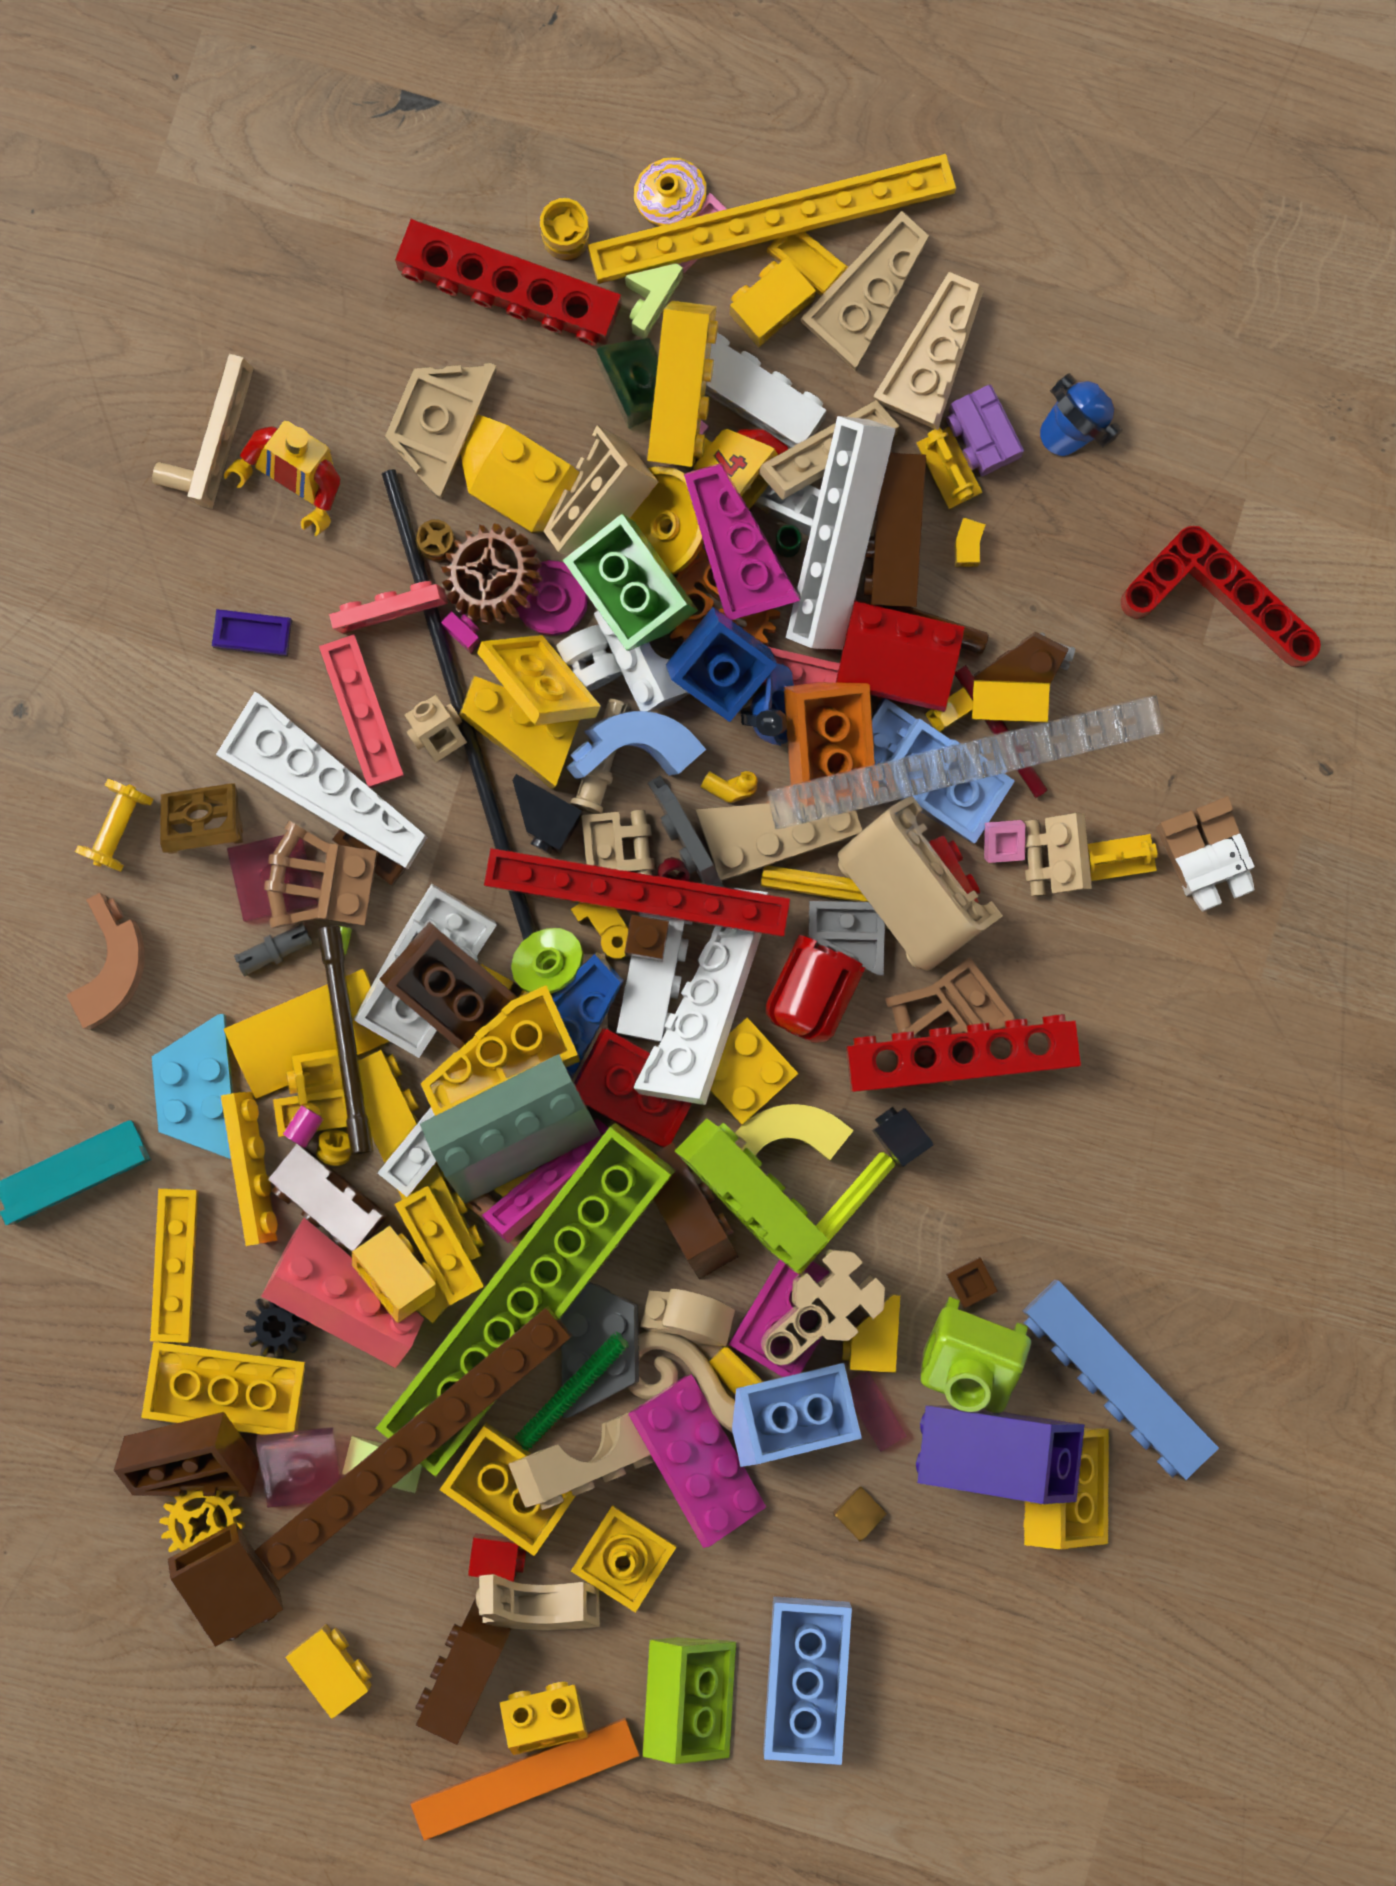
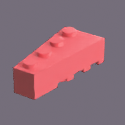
[261,1218,424,1368]

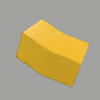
[954,518,986,567]
[925,687,973,732]

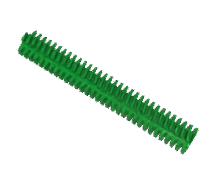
[514,1331,629,1451]

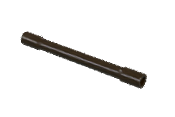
[318,926,374,1155]

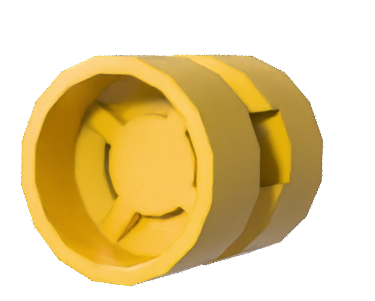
[540,198,590,260]

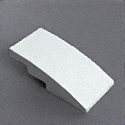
[354,884,497,1058]

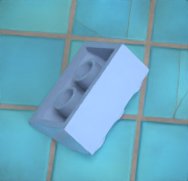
[732,1363,862,1467]

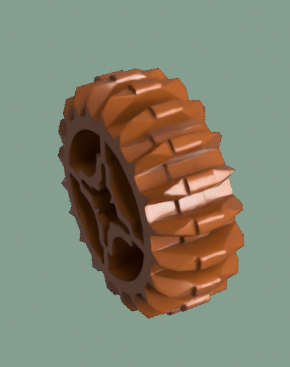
[441,523,543,625]

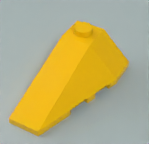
[421,985,580,1116]

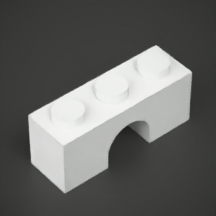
[594,611,690,712]

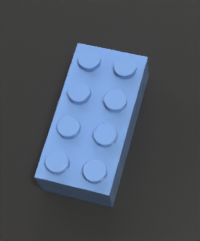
[763,1597,852,1765]

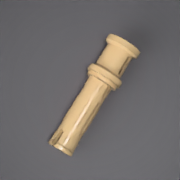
[570,699,631,814]

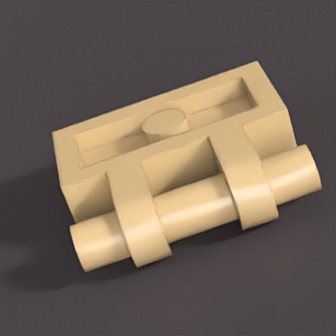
[582,810,655,875]
[1024,813,1092,896]

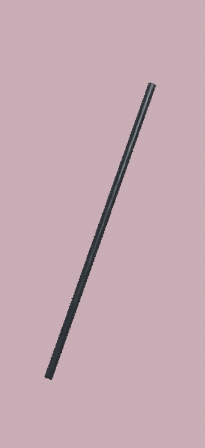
[381,469,553,995]

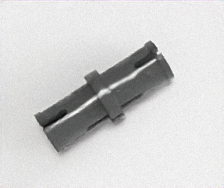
[234,922,313,977]

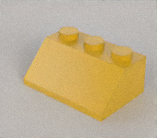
[1023,1428,1109,1549]

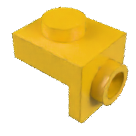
[286,1049,343,1106]

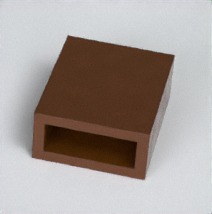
[168,1522,283,1647]

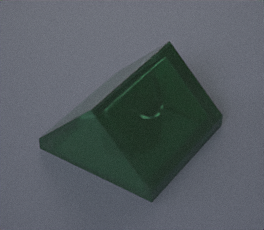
[596,338,658,429]

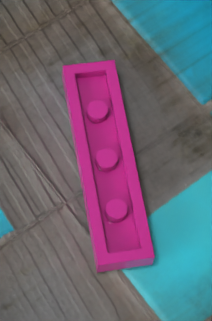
[482,1118,609,1243]

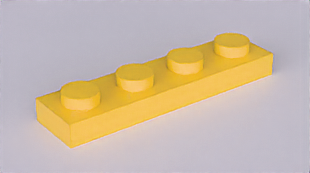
[221,1092,278,1246]
[150,1188,199,1343]

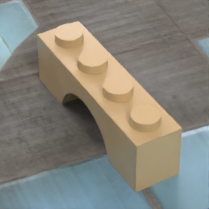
[508,1411,654,1510]

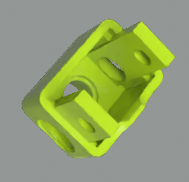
[920,1296,1031,1414]

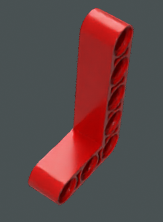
[1121,525,1321,668]

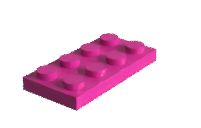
[628,1374,766,1548]

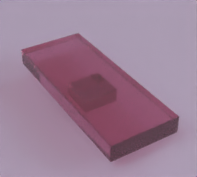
[848,1371,907,1452]

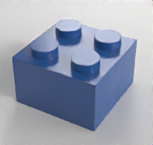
[666,607,778,722]

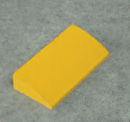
[223,969,390,1099]
[141,1342,305,1439]

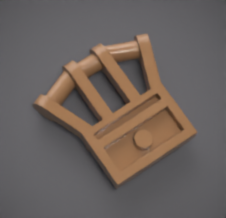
[264,821,378,928]
[885,957,1015,1087]

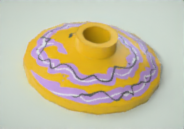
[634,158,707,226]

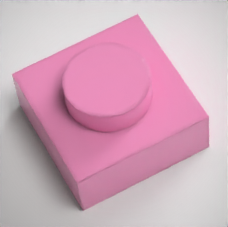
[984,820,1025,863]

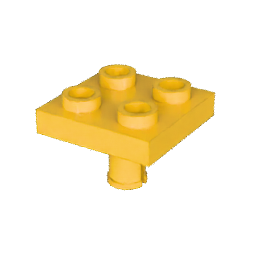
[571,1504,677,1613]

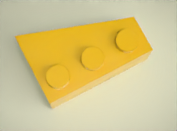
[459,676,580,790]

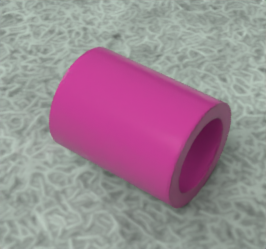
[283,1105,324,1148]

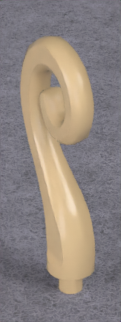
[627,1331,735,1433]

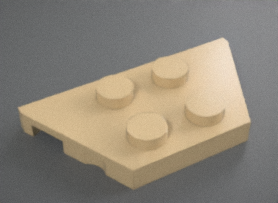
[385,363,497,499]

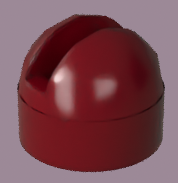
[658,857,690,882]

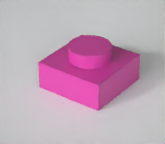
[441,611,481,654]

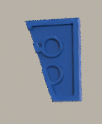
[551,952,624,1079]

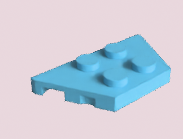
[152,1014,233,1159]

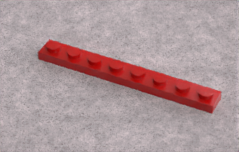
[484,848,791,937]

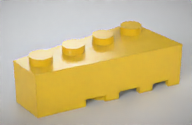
[647,301,718,467]

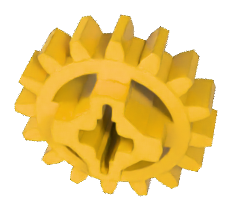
[159,1490,245,1553]

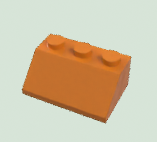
[784,682,877,806]

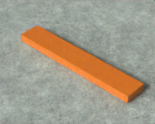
[410,1717,640,1841]

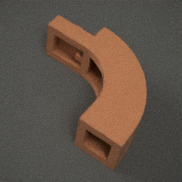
[66,893,145,1030]

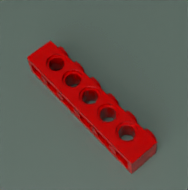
[395,219,622,346]
[846,1014,1081,1092]

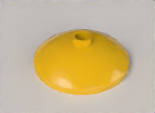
[630,466,704,575]

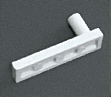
[378,1107,436,1197]

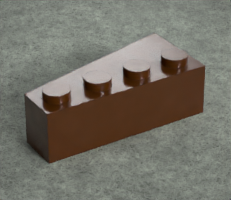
[863,453,926,607]

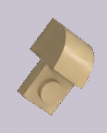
[640,1289,735,1347]

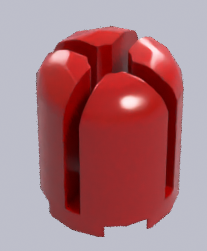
[766,935,866,1043]

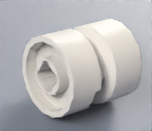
[556,625,622,692]

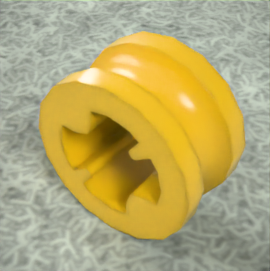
[316,1130,351,1166]

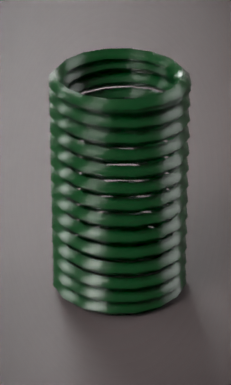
[776,525,802,558]

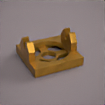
[160,783,243,854]

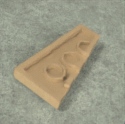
[801,211,929,371]
[873,272,983,430]
[696,800,863,882]

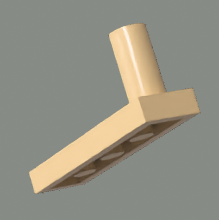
[152,354,254,509]

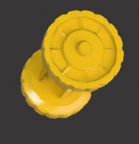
[75,779,154,872]

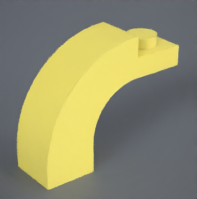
[735,1104,854,1161]

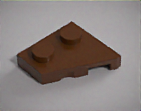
[973,632,1069,684]

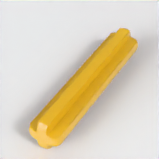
[761,865,868,902]

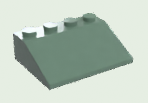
[420,1054,601,1204]

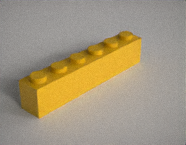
[340,1050,485,1261]

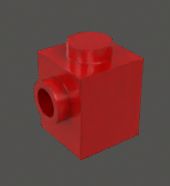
[468,1533,526,1582]

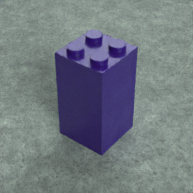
[916,1405,1085,1504]

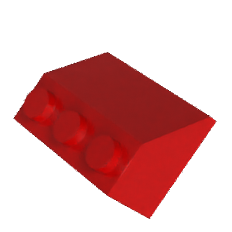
[836,601,965,712]

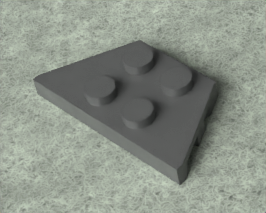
[647,776,724,887]
[561,1282,639,1418]

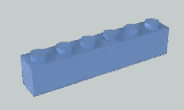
[1022,1279,1219,1480]

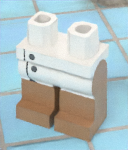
[1156,796,1255,912]

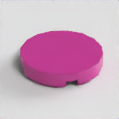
[516,560,588,636]

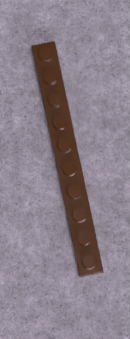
[254,1306,573,1581]

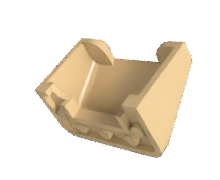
[838,795,1003,971]

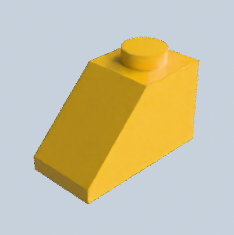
[842,1294,900,1373]

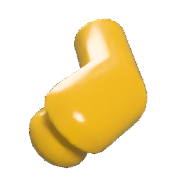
[700,771,758,803]

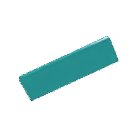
[0,1120,151,1225]

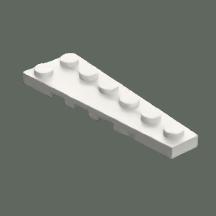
[216,692,428,869]
[634,888,770,1105]

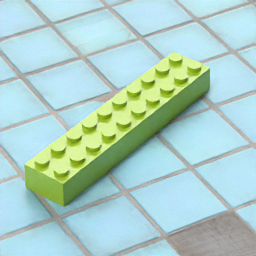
[375,1123,676,1477]

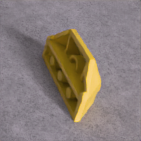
[460,414,580,534]

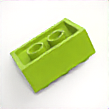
[643,1637,736,1764]

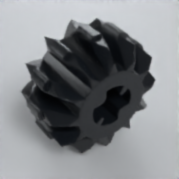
[244,1298,310,1359]

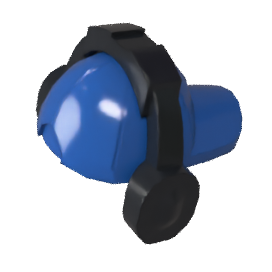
[1040,373,1122,456]
[741,664,794,746]

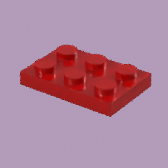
[574,1028,692,1148]

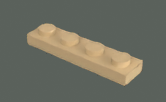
[759,400,899,500]

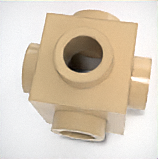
[404,695,467,763]

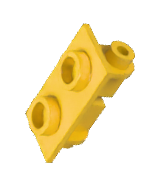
[916,427,983,509]
[1088,834,1157,881]

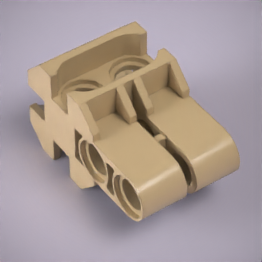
[761,1249,885,1365]

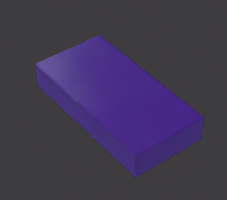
[212,609,292,657]

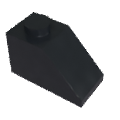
[512,774,583,855]
[872,1107,934,1167]

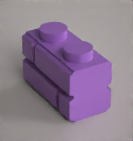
[946,385,1024,476]

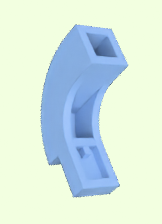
[566,711,706,779]

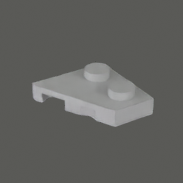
[808,901,885,975]

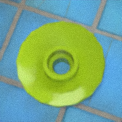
[511,928,584,994]

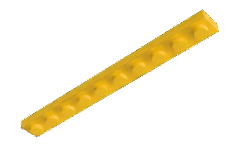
[588,154,956,284]

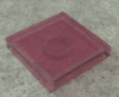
[227,835,318,922]
[256,1427,342,1508]

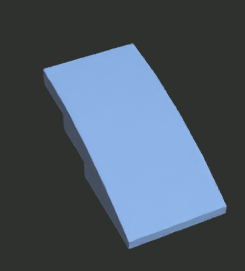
[871,698,1015,844]

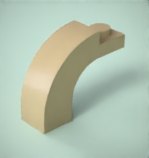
[476,1574,600,1630]

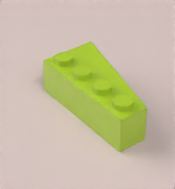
[675,1118,829,1273]

